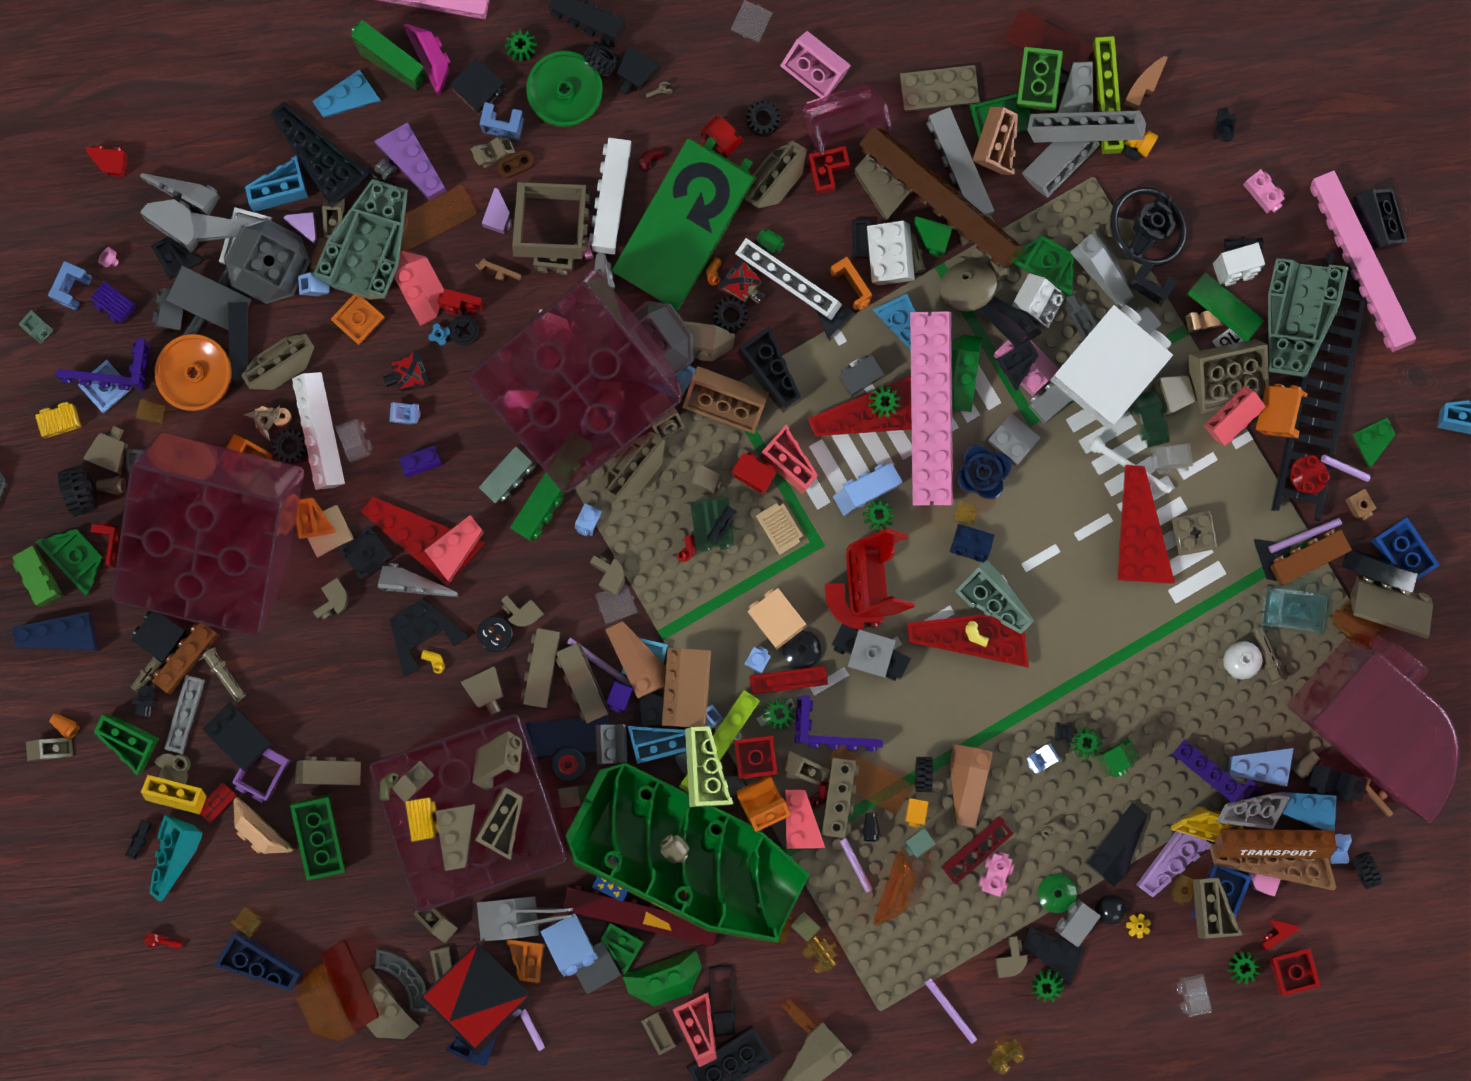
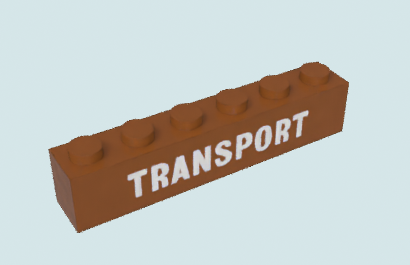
[1215,829,1337,858]

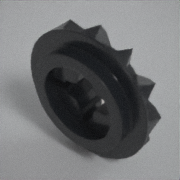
[449,315,479,346]

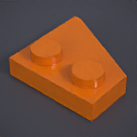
[293,498,336,539]
[507,939,545,983]

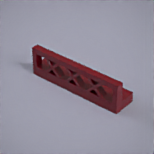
[941,816,1014,885]

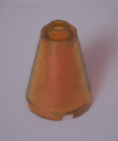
[1331,607,1386,653]

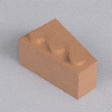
[972,107,1018,175]

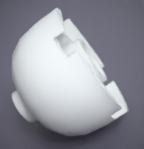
[1223,641,1263,680]

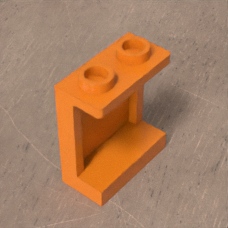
[830,257,872,311]
[1256,384,1308,438]
[736,776,791,832]

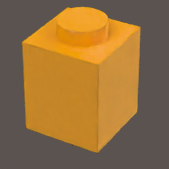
[905,798,928,828]

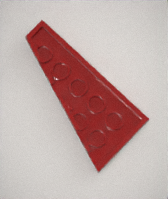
[808,376,912,436]
[1117,465,1175,584]
[361,497,485,587]
[907,614,1029,668]

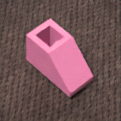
[1245,872,1281,896]

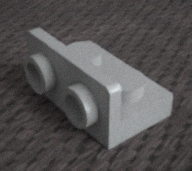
[596,724,628,764]

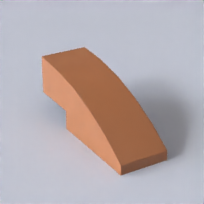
[1123,56,1168,110]

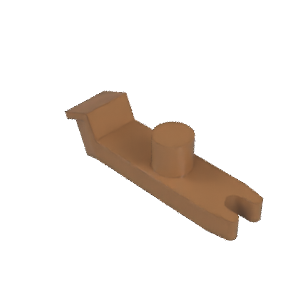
[476,258,522,282]
[1362,776,1393,817]

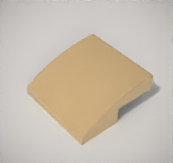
[308,505,354,558]

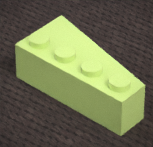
[685,726,733,807]

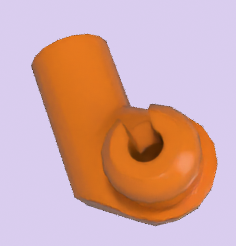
[705,257,722,286]

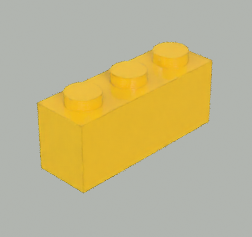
[141,775,206,814]

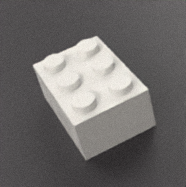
[867,221,915,285]
[1213,243,1265,286]

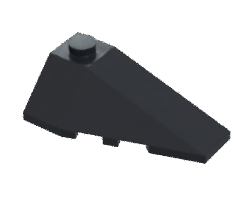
[978,296,1042,346]
[1084,802,1148,887]

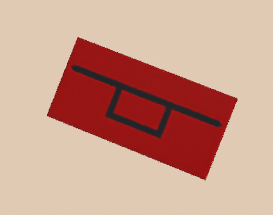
[200,782,238,824]

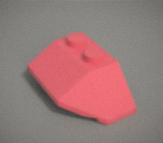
[394,251,444,326]

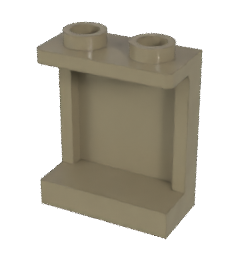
[472,731,522,791]

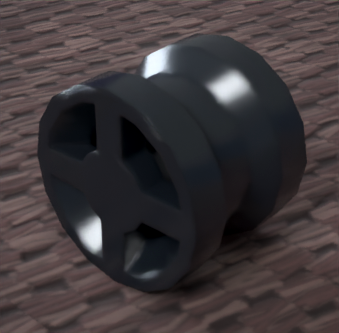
[1055,722,1072,741]

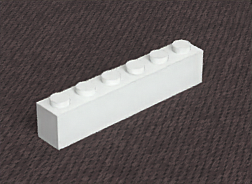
[589,138,631,254]
[735,238,842,320]
[292,372,345,490]

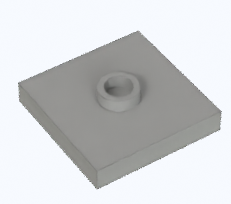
[848,630,896,678]

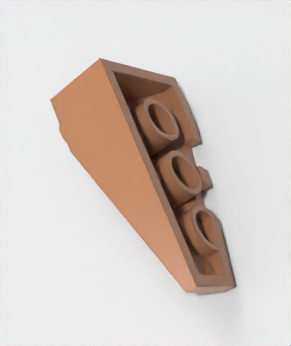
[605,621,666,699]
[949,744,993,828]

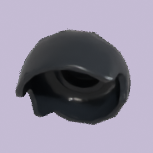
[1095,895,1127,924]

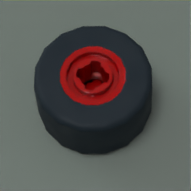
[551,745,586,782]

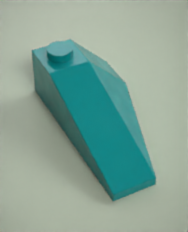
[150,815,203,902]

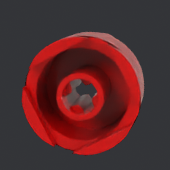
[700,115,743,158]

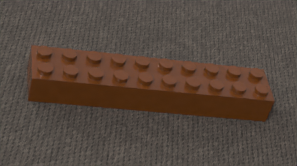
[859,126,1025,267]

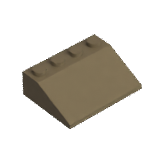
[1188,339,1269,414]
[1350,575,1433,639]

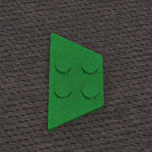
[1013,235,1074,296]
[36,529,104,596]

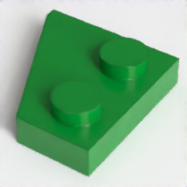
[1352,418,1396,467]
[601,922,644,974]

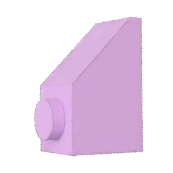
[482,188,513,234]

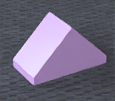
[284,213,318,245]

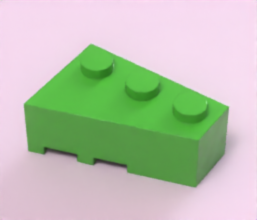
[12,545,64,608]

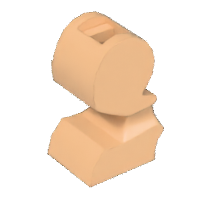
[1185,310,1224,333]
[255,406,292,430]

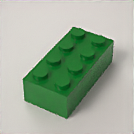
[290,793,346,881]

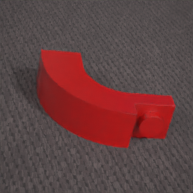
[825,584,883,631]

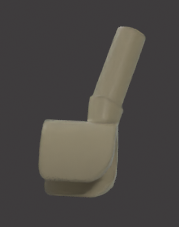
[646,82,673,98]

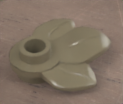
[154,753,191,784]

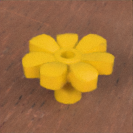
[1126,914,1151,939]

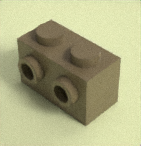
[533,257,574,275]

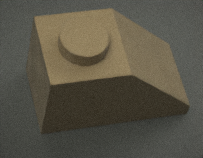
[322,198,345,238]
[692,464,722,494]
[26,738,73,761]
[782,751,830,786]
[558,784,592,809]
[414,900,458,943]

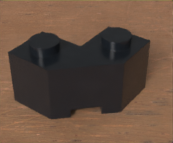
[1309,764,1368,803]

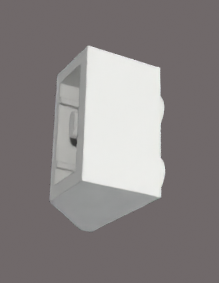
[1012,273,1066,328]

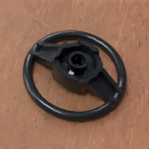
[1110,187,1187,267]

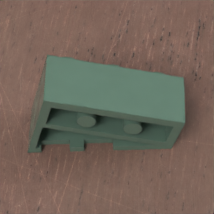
[479,442,543,503]

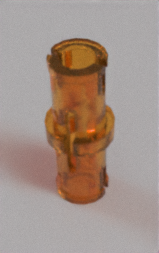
[781,998,817,1034]

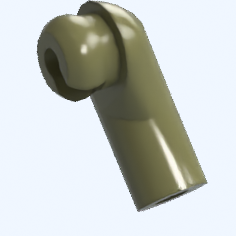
[380,772,399,801]

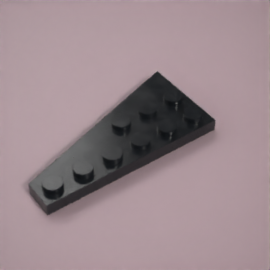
[270,102,369,208]

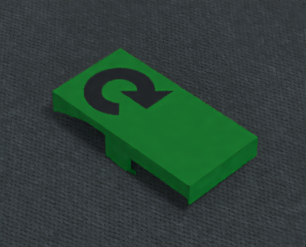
[612,137,757,310]

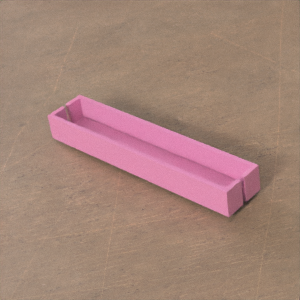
[910,311,953,505]

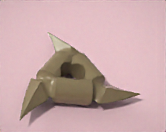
[244,405,280,442]

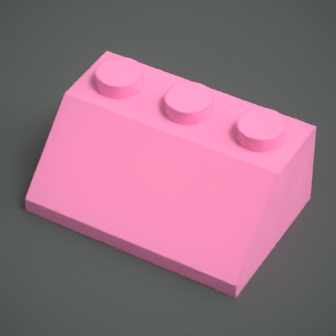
[780,31,851,101]
[993,340,1059,397]

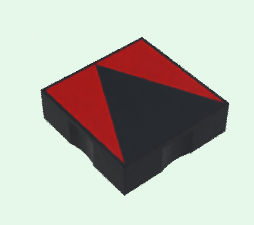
[421,942,533,1056]

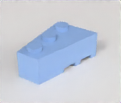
[833,462,903,516]

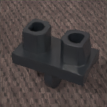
[1213,107,1236,142]
[132,686,158,717]

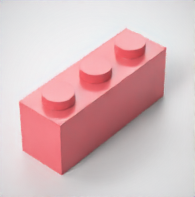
[1204,386,1266,446]

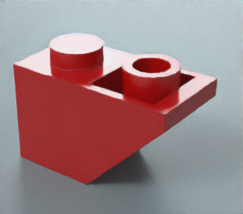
[86,145,128,177]

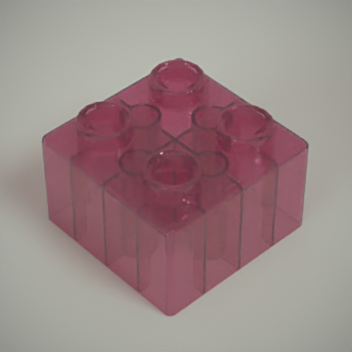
[369,714,570,912]

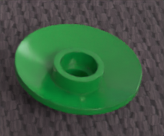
[1038,874,1077,913]

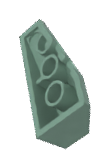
[955,560,1034,634]

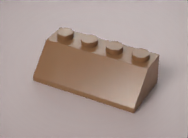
[682,366,769,434]
[662,648,711,728]

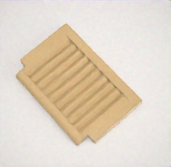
[756,503,803,555]

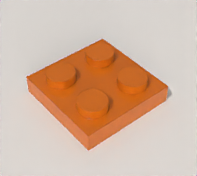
[331,294,385,346]

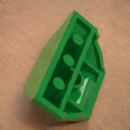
[951,335,982,412]
[622,949,702,1007]

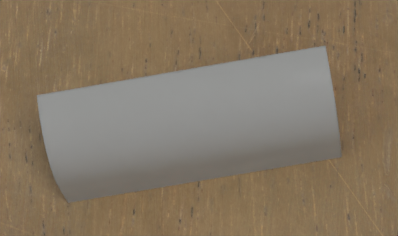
[1022,141,1100,198]

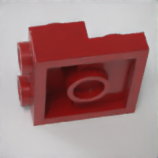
[438,289,485,316]

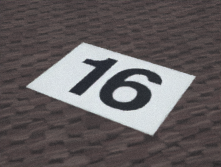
[1212,328,1245,347]

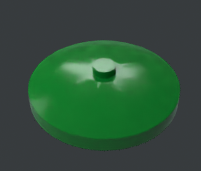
[526,51,603,127]

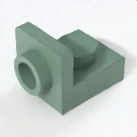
[19,310,53,344]

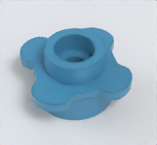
[428,323,450,345]

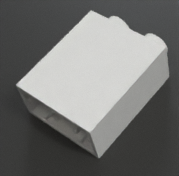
[1050,305,1173,430]

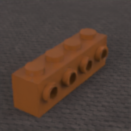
[1270,529,1352,587]
[152,621,220,694]

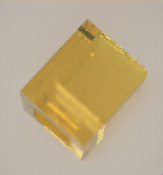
[136,399,166,425]
[231,907,263,937]

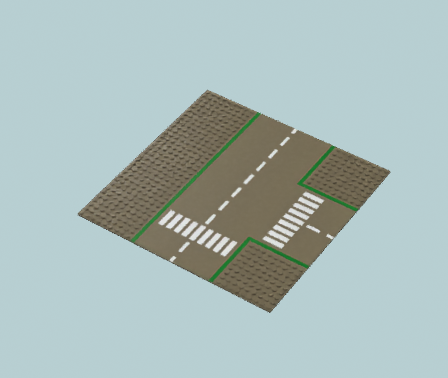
[573,177,1408,1011]

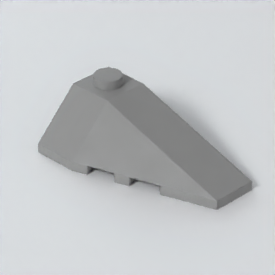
[378,563,459,597]

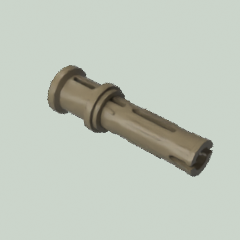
[1252,627,1287,685]
[201,647,246,703]

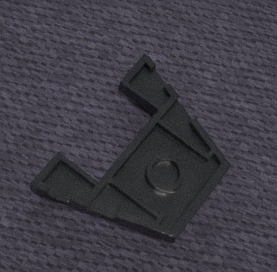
[390,598,469,677]

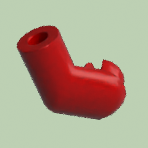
[677,535,696,562]

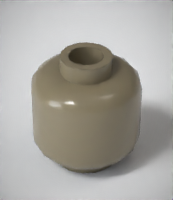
[660,834,689,864]

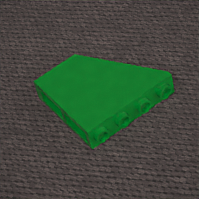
[351,20,427,91]

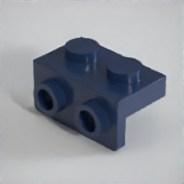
[950,524,995,563]

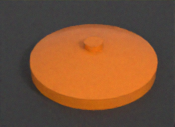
[155,334,232,411]

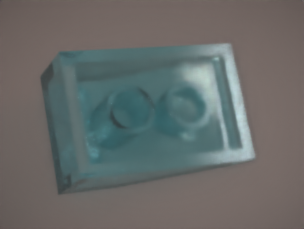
[1263,587,1328,634]

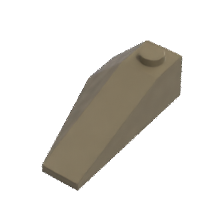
[782,1022,852,1081]

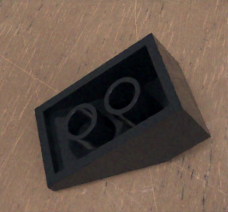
[203,701,272,772]

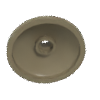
[940,261,997,311]

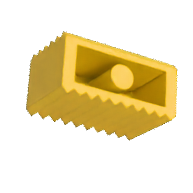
[35,402,81,439]
[406,798,439,841]

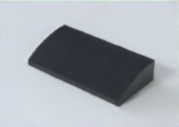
[686,1025,773,1081]

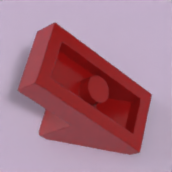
[1260,919,1299,950]

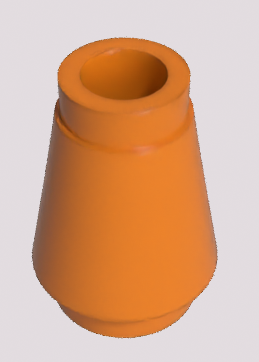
[49,713,79,739]

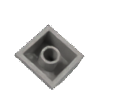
[987,413,1041,467]

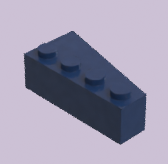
[12,612,99,651]
[214,930,304,991]

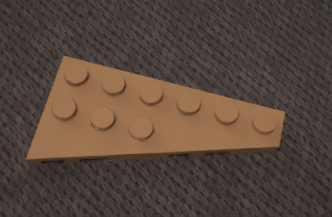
[1210,844,1336,890]

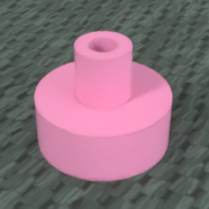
[98,247,119,267]

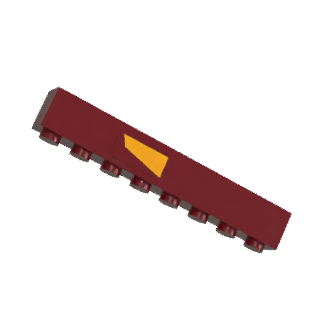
[562,884,716,947]

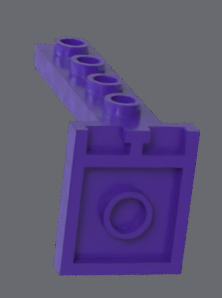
[56,338,150,391]
[794,695,883,751]
[1172,739,1264,803]

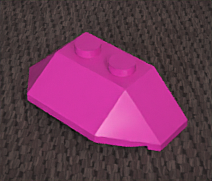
[403,24,451,96]

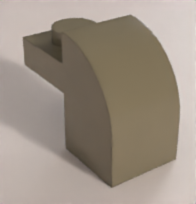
[471,136,516,168]
[590,556,625,597]
[313,578,349,620]
[501,595,544,627]
[995,936,1028,978]

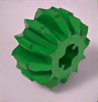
[505,29,537,62]
[868,386,901,418]
[862,499,895,532]
[763,698,796,731]
[1069,727,1103,760]
[1227,951,1261,985]
[1031,969,1064,1003]

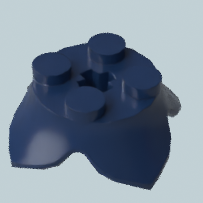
[957,444,1012,499]

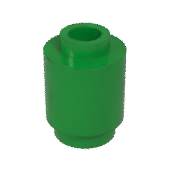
[756,228,785,254]

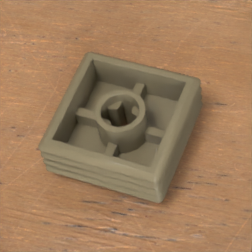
[1171,511,1218,556]

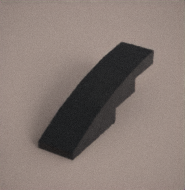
[228,302,248,381]
[1342,549,1419,593]

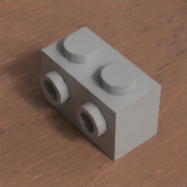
[1055,899,1101,947]

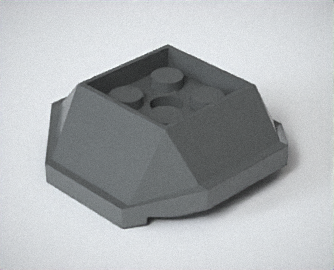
[224,219,310,304]
[613,301,694,385]

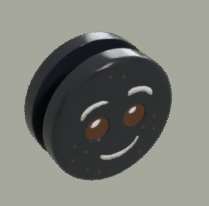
[477,616,514,652]

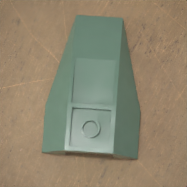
[313,179,408,300]
[1268,258,1348,377]

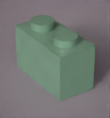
[903,828,936,858]

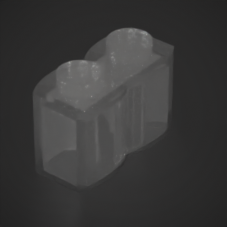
[336,419,374,463]
[1150,443,1193,475]
[1176,974,1212,1017]

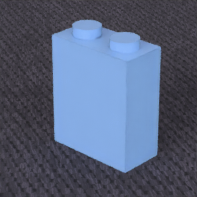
[541,913,598,976]

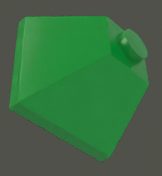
[913,216,952,257]

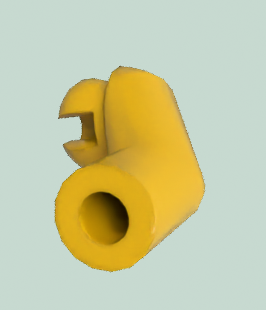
[421,650,445,674]

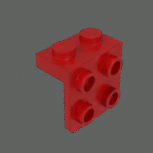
[91,522,124,568]

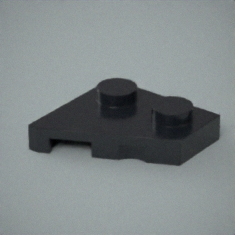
[1254,539,1291,581]

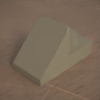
[392,761,434,803]

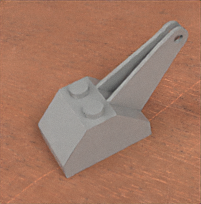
[140,199,248,253]
[477,896,574,941]

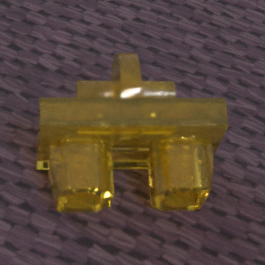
[802,936,836,974]
[987,1039,1025,1075]

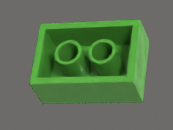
[1017,47,1063,111]

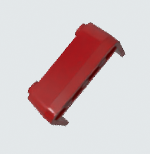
[846,528,915,617]

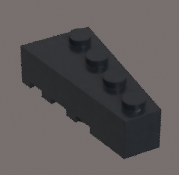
[548,0,626,47]
[737,326,801,413]

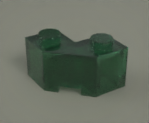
[1132,390,1170,448]

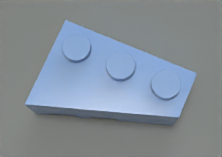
[1226,748,1294,787]

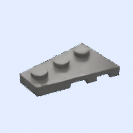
[1057,61,1093,113]

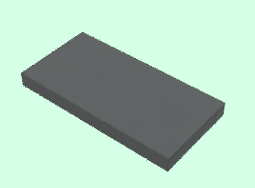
[165,266,252,331]

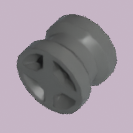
[374,157,398,181]

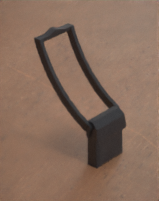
[708,965,736,1036]

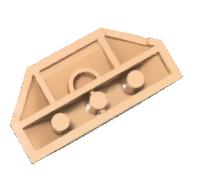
[234,797,296,854]

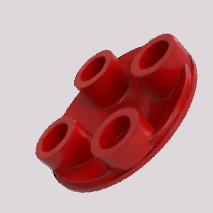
[1290,455,1329,494]

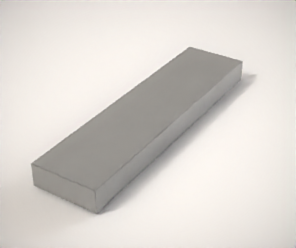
[164,675,205,754]

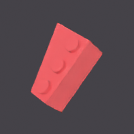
[759,424,818,495]
[424,515,484,582]
[785,790,825,849]
[673,993,717,1067]

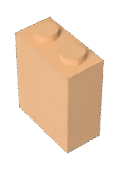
[748,588,807,650]

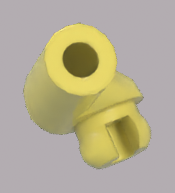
[965,621,989,647]

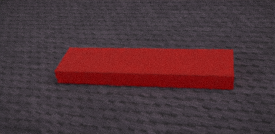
[749,666,828,695]

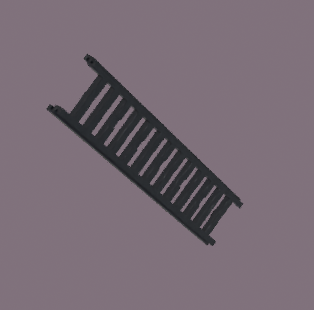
[1271,252,1367,522]

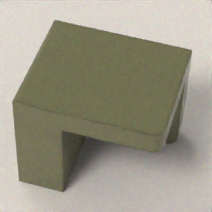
[790,911,820,941]

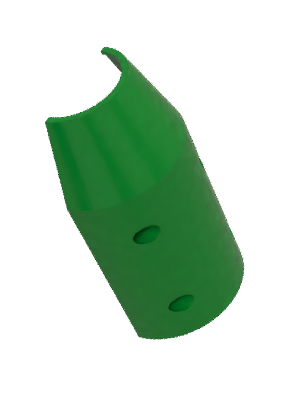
[565,763,810,943]

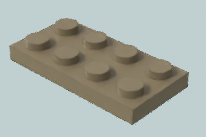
[900,65,980,112]

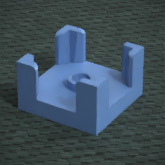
[480,102,524,141]
[48,261,92,311]

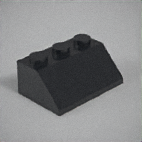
[1354,188,1408,251]

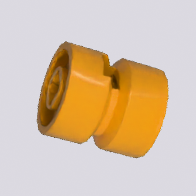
[1123,131,1158,157]

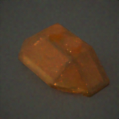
[872,851,916,926]
[296,963,357,1042]

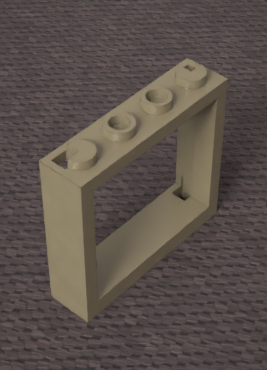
[512,182,590,259]

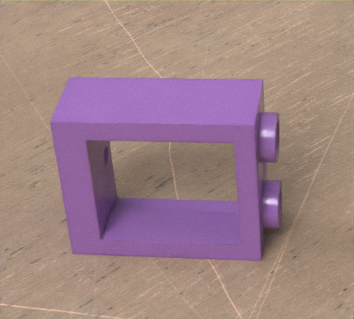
[232,748,291,803]

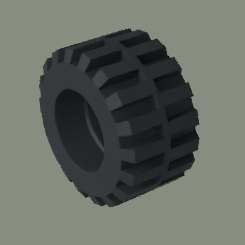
[58,464,98,517]

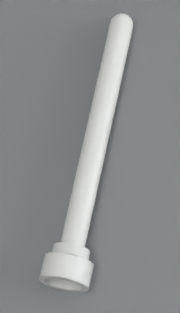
[1089,436,1171,493]

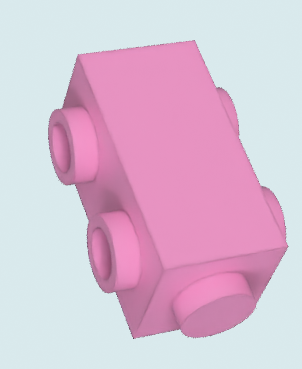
[1243,169,1285,214]
[978,851,1014,897]

